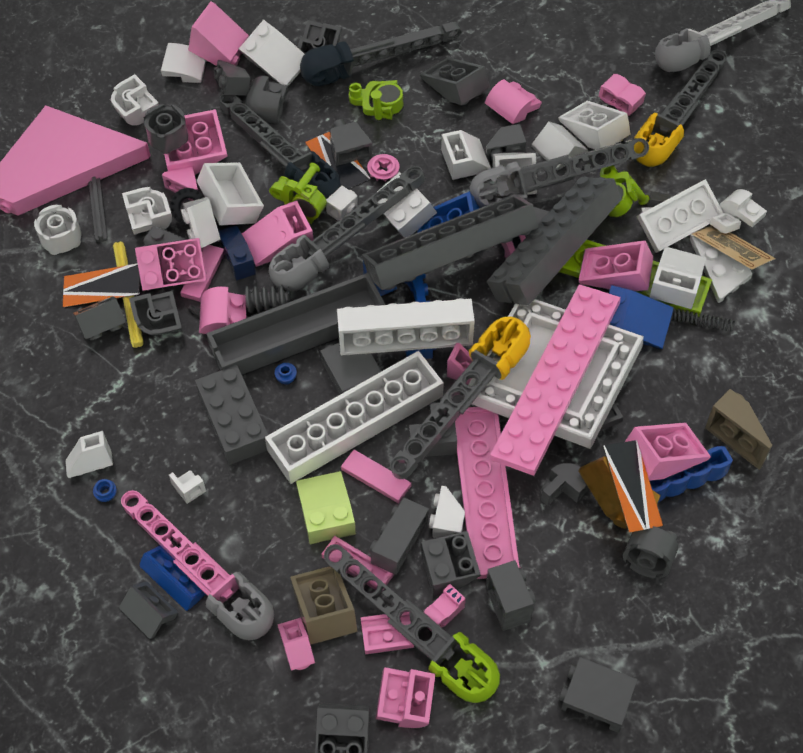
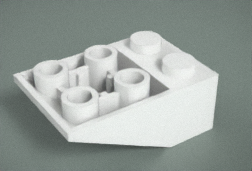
[650,247,707,309]

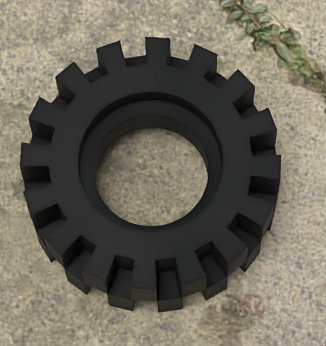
[170,188,205,225]

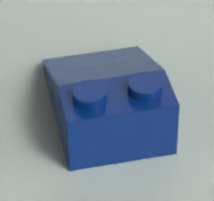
[417,191,480,232]
[609,285,674,349]

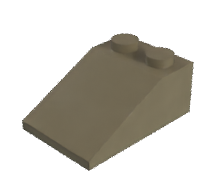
[705,389,772,470]
[290,566,358,645]

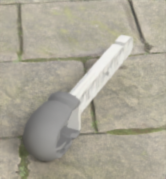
[655,0,791,72]

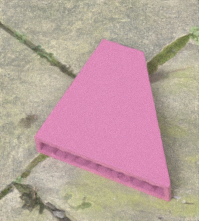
[0,105,151,216]

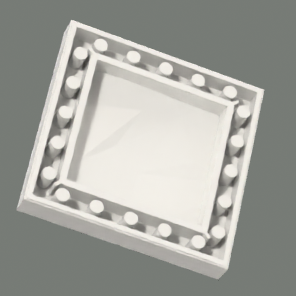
[468,299,644,449]

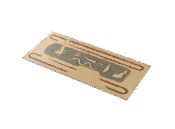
[692,225,776,270]

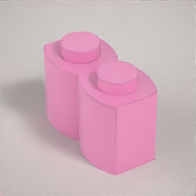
[599,74,646,116]

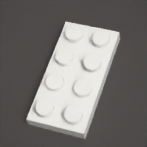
[636,179,723,253]

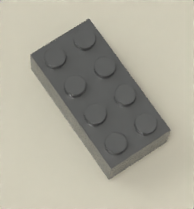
[195,365,268,465]

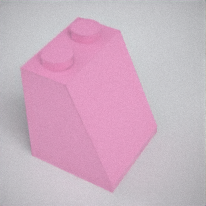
[188,1,249,66]

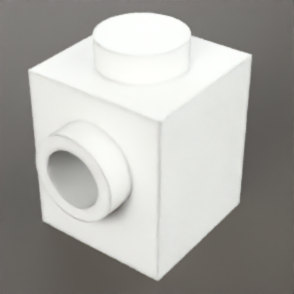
[326,186,358,221]

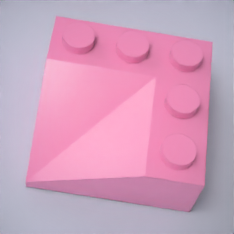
[164,109,228,175]

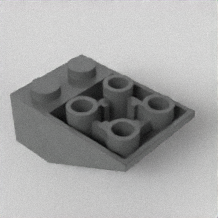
[315,702,371,753]

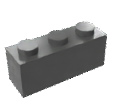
[369,498,429,575]

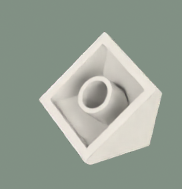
[531,121,588,171]

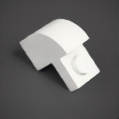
[720,189,767,227]

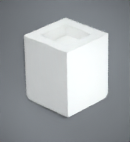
[169,471,206,504]

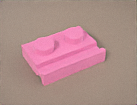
[361,612,414,654]

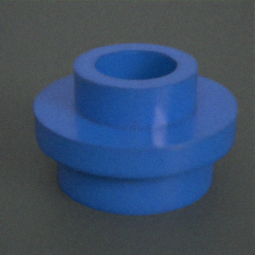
[275,363,297,384]
[93,479,117,502]

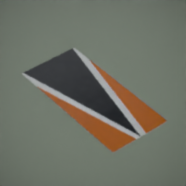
[305,132,370,189]
[63,263,139,307]
[604,440,663,532]

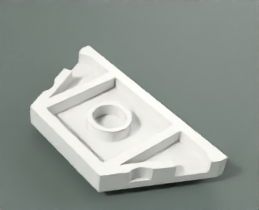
[690,234,752,303]

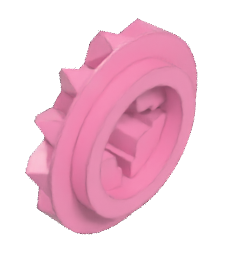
[367,154,399,182]

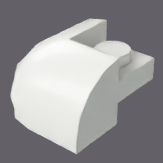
[111,74,159,126]
[122,187,172,234]

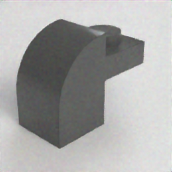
[541,463,590,506]

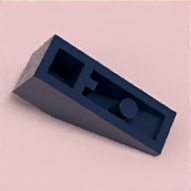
[218,225,256,281]

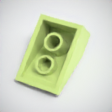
[296,471,356,544]

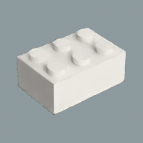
[197,163,264,225]

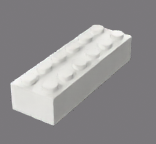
[337,298,475,356]

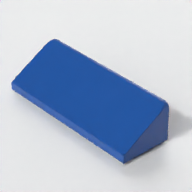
[140,546,206,611]

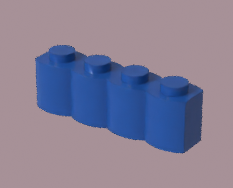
[650,446,733,502]

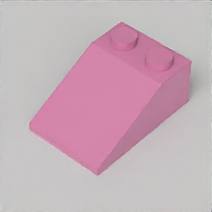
[579,241,653,291]
[625,423,711,481]

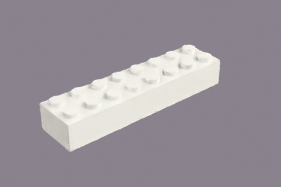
[265,351,444,484]

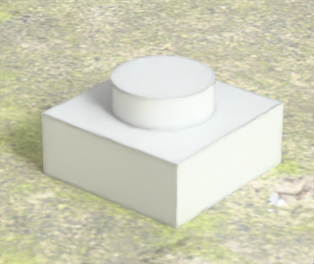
[710,212,741,234]

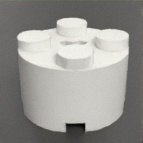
[34,205,81,255]

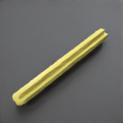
[113,241,144,348]

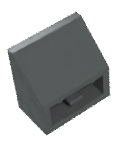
[421,531,481,597]

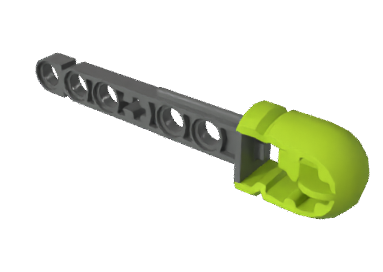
[324,544,500,703]

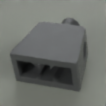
[330,119,372,166]

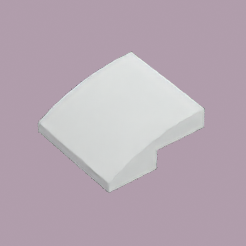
[161,43,207,83]

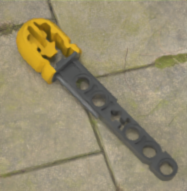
[634,50,727,167]
[390,317,531,479]

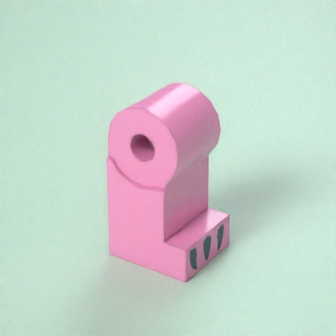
[424,584,466,632]

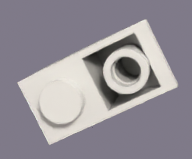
[66,431,113,478]
[429,486,465,538]

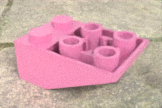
[242,201,314,267]
[135,238,207,291]

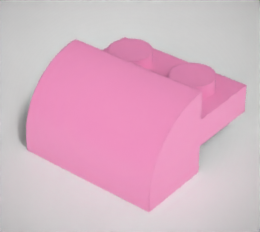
[485,79,542,124]
[199,287,246,334]
[375,667,435,728]

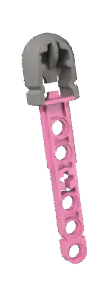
[121,490,274,640]

